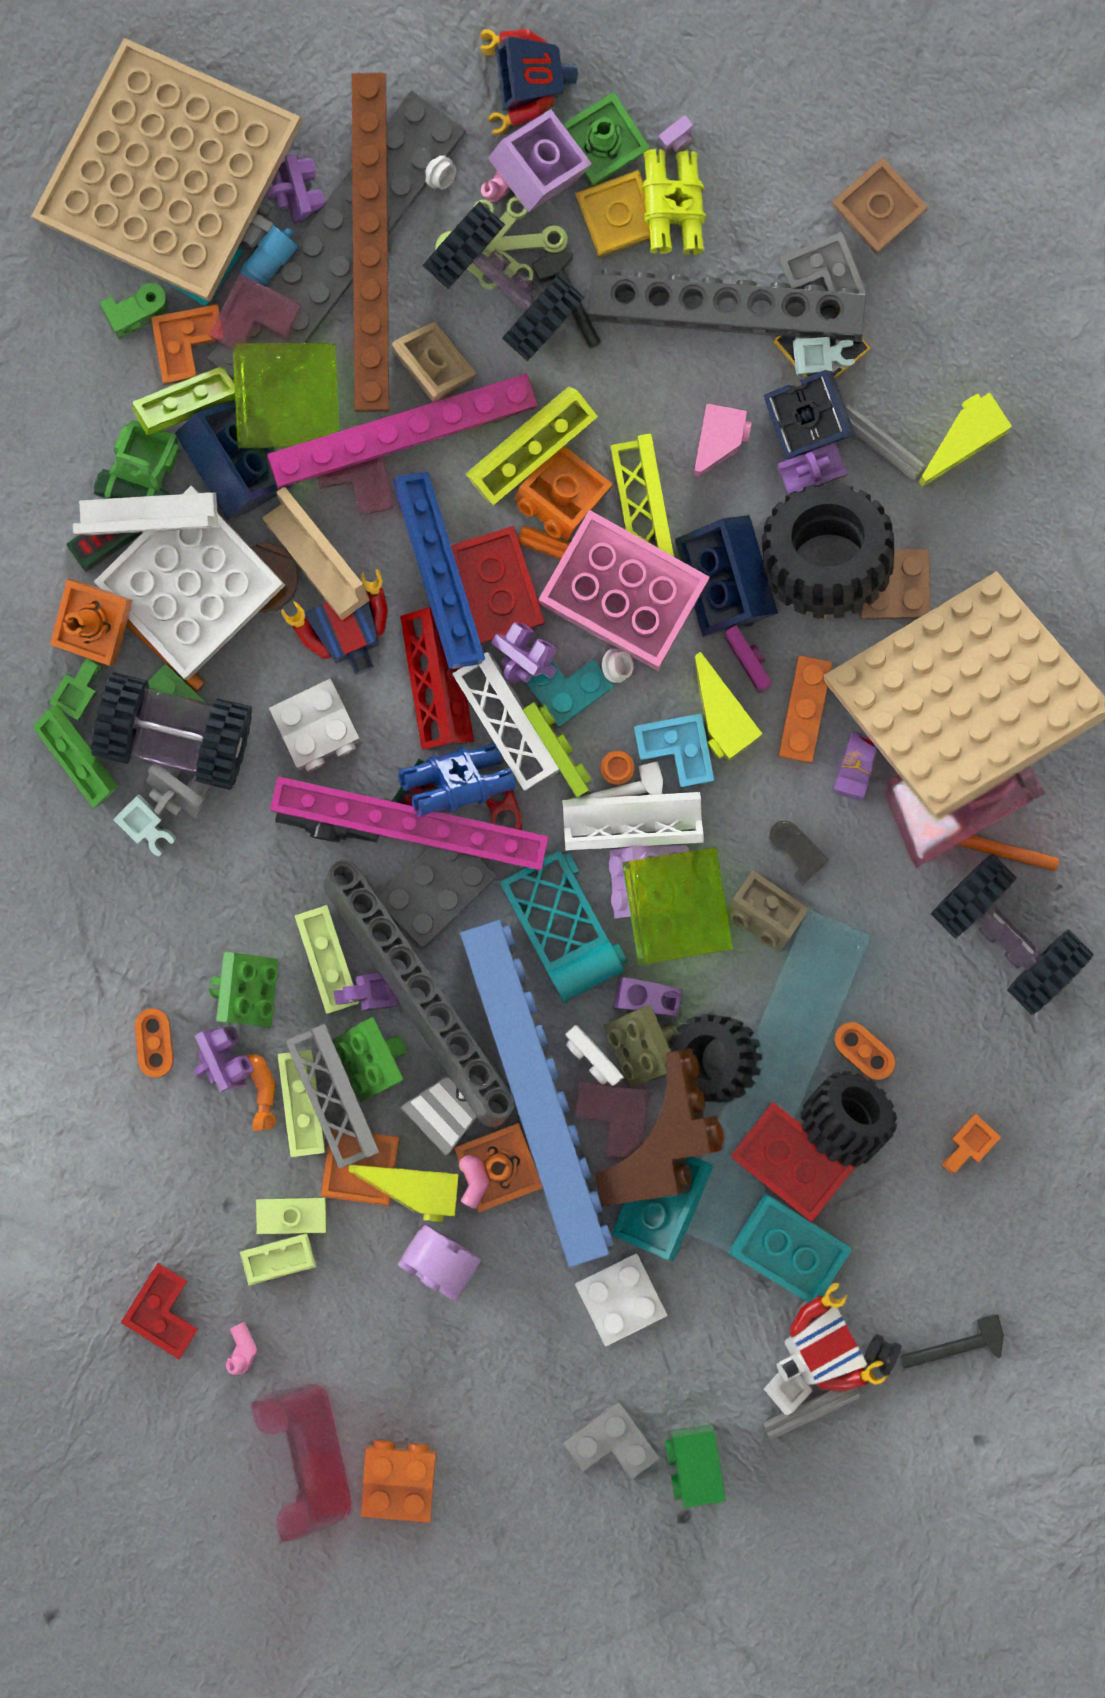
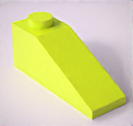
[919,392,1012,487]
[694,652,762,762]
[349,1164,458,1222]

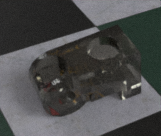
[768,820,829,886]

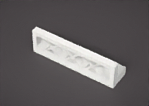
[73,492,218,535]
[452,652,560,791]
[563,792,704,851]

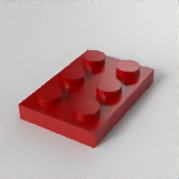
[451,526,545,645]
[729,1102,855,1222]

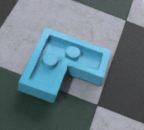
[634,713,715,788]

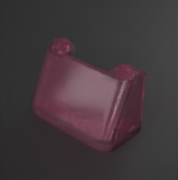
[883,766,1045,868]
[251,1384,352,1543]

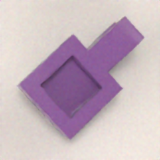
[333,973,398,1011]

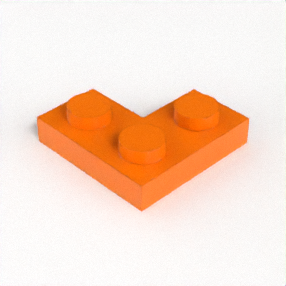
[151,304,225,386]

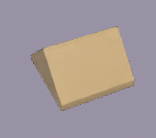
[392,322,477,403]

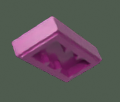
[724,625,772,693]

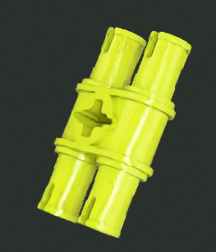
[642,149,706,256]

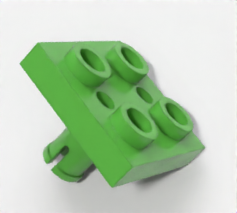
[562,92,650,187]
[209,952,279,1027]
[332,1017,406,1102]

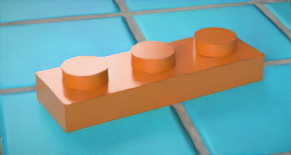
[778,655,832,764]

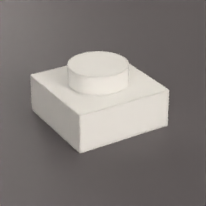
[764,1372,813,1415]

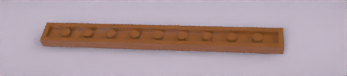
[351,73,389,412]

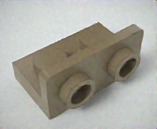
[724,870,810,951]

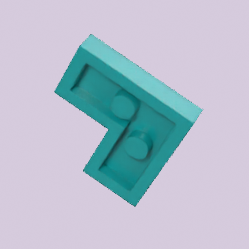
[526,659,614,728]

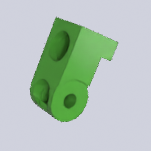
[99,283,168,339]

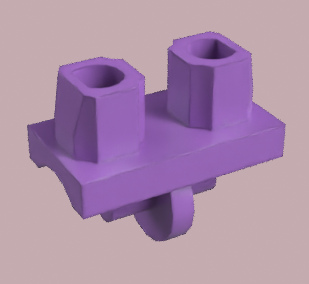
[266,153,325,224]
[777,442,847,494]
[491,622,557,684]
[194,1026,254,1092]

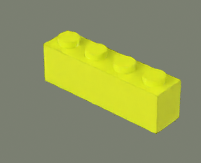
[465,386,598,505]

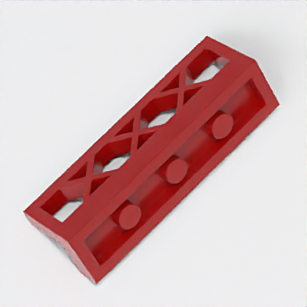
[400,607,474,750]

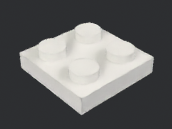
[565,1025,624,1086]
[575,1253,668,1347]

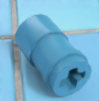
[239,225,299,290]

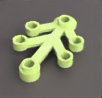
[436,197,568,290]

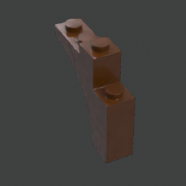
[595,1048,724,1206]

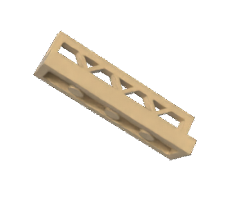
[262,486,370,620]

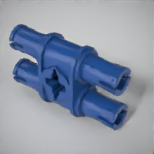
[398,743,516,817]

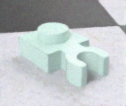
[793,337,855,375]
[113,794,176,856]

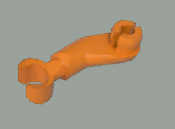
[245,1054,277,1131]

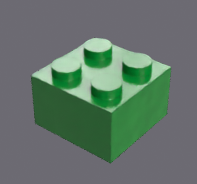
[665,1424,726,1508]

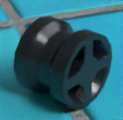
[864,1333,902,1376]

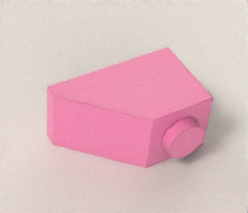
[693,404,752,478]

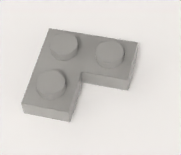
[779,231,867,308]
[563,1401,660,1479]

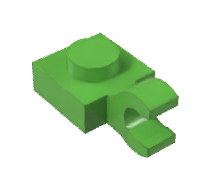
[49,658,102,721]

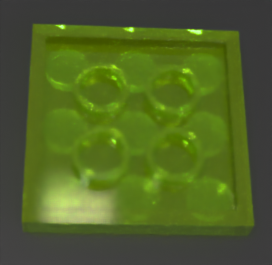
[232,343,340,448]
[622,847,733,965]

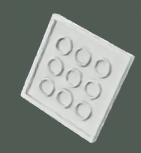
[94,486,285,681]

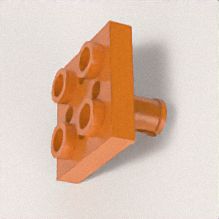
[50,579,133,666]
[454,1123,543,1212]

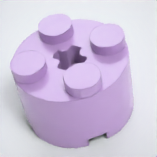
[397,1223,481,1302]

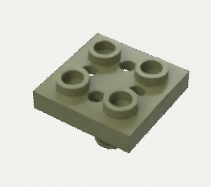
[603,1004,679,1089]

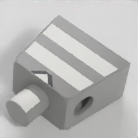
[401,1073,483,1156]

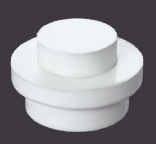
[425,156,456,190]
[602,649,633,683]

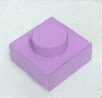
[657,115,693,155]

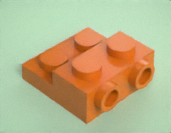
[514,446,613,541]
[361,1440,437,1523]

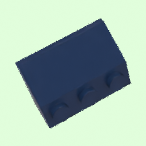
[175,397,294,520]
[675,515,778,637]

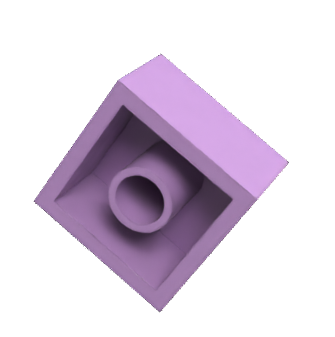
[488,109,592,212]

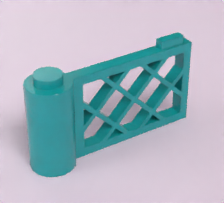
[500,850,628,1003]

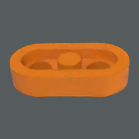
[135,1008,174,1078]
[833,1022,895,1080]

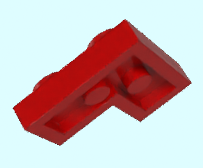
[120,1263,199,1359]

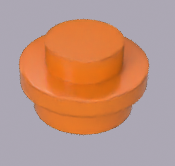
[600,751,635,785]

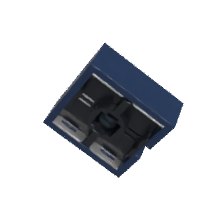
[763,370,855,460]

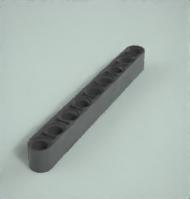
[323,860,514,1127]

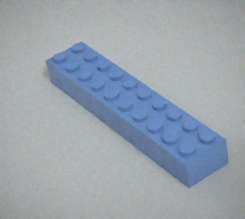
[460,920,614,1268]

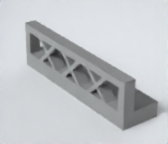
[285,1024,379,1169]

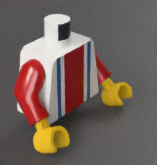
[777,1283,888,1392]

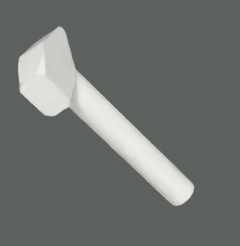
[562,761,663,804]

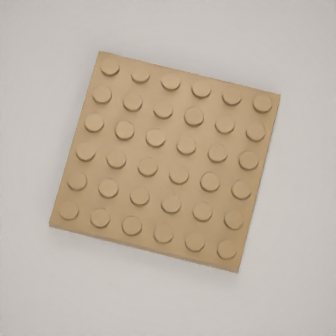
[31,38,303,302]
[823,571,1105,822]

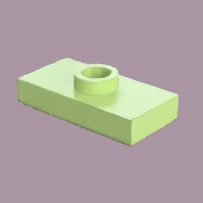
[256,1198,327,1234]
[240,1233,317,1285]

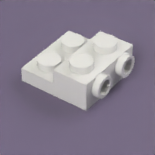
[269,678,361,772]

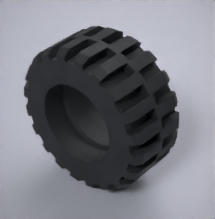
[762,482,894,619]

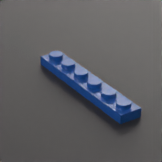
[393,472,485,669]

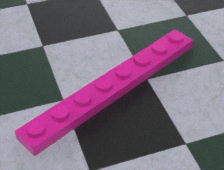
[267,373,538,489]
[270,776,549,871]

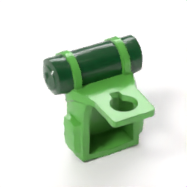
[93,420,180,499]

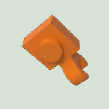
[941,1114,1001,1174]

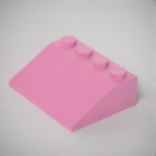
[538,510,710,671]

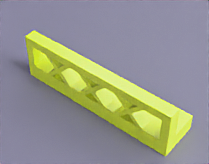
[610,433,674,557]

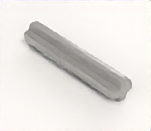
[845,405,924,480]
[763,1388,861,1439]

